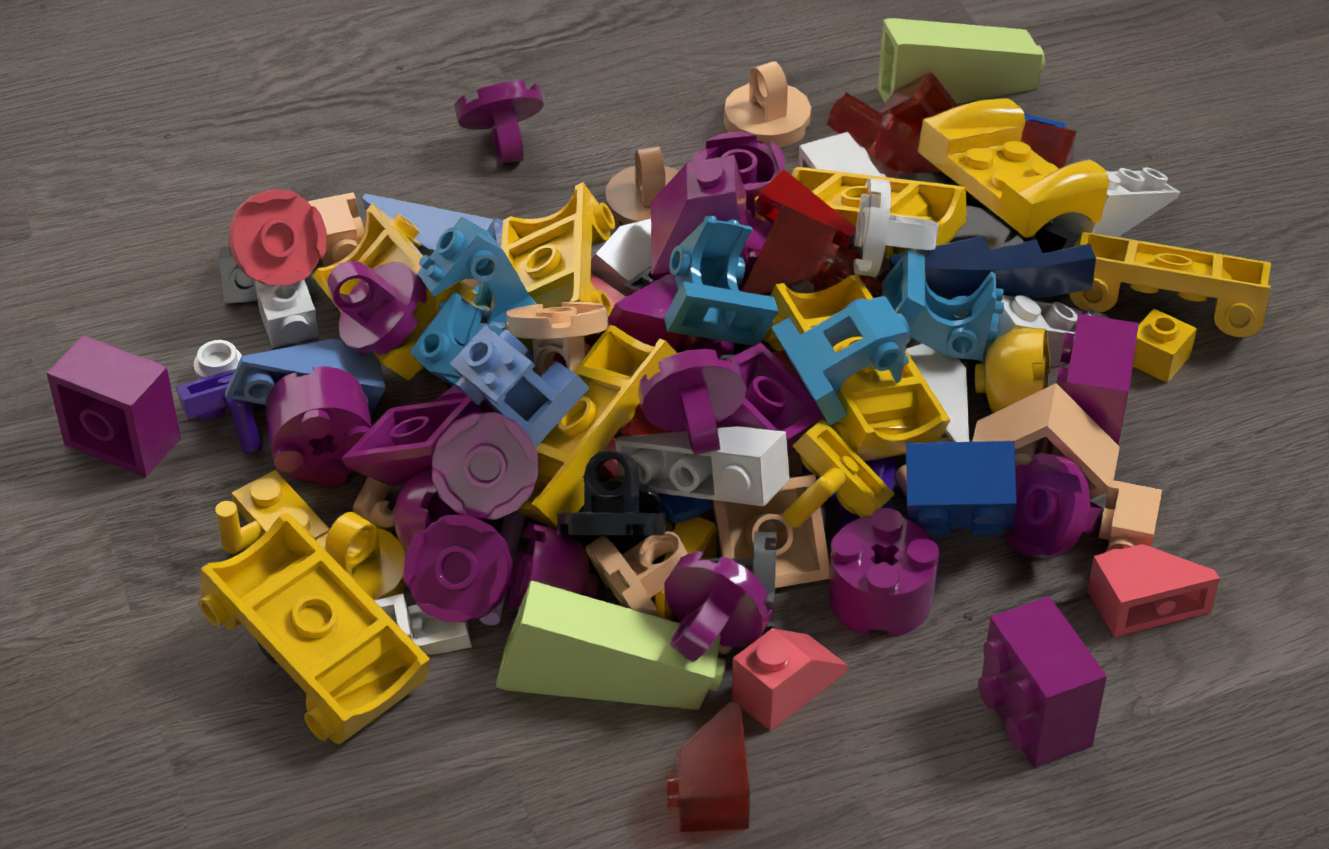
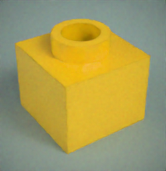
[1132,309,1197,383]

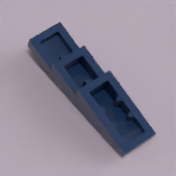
[889,236,1096,300]

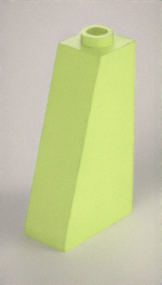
[878,18,1045,115]
[495,581,725,710]

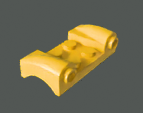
[918,98,1109,238]
[755,167,967,261]
[501,182,615,351]
[312,204,477,381]
[1069,231,1271,337]
[763,275,951,461]
[516,325,677,529]
[198,511,430,745]

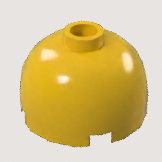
[975,328,1050,413]

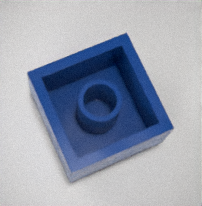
[906,441,1016,538]

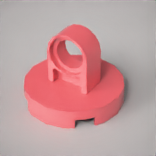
[228,189,327,286]

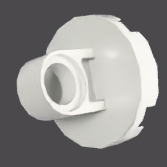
[854,178,939,277]

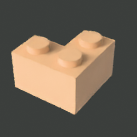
[972,383,1120,500]

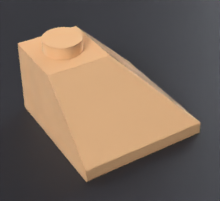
[712,474,830,588]

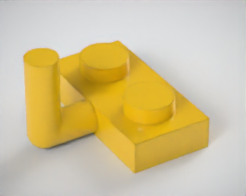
[783,419,895,528]
[215,470,330,554]

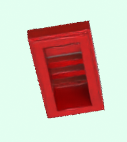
[754,169,856,254]

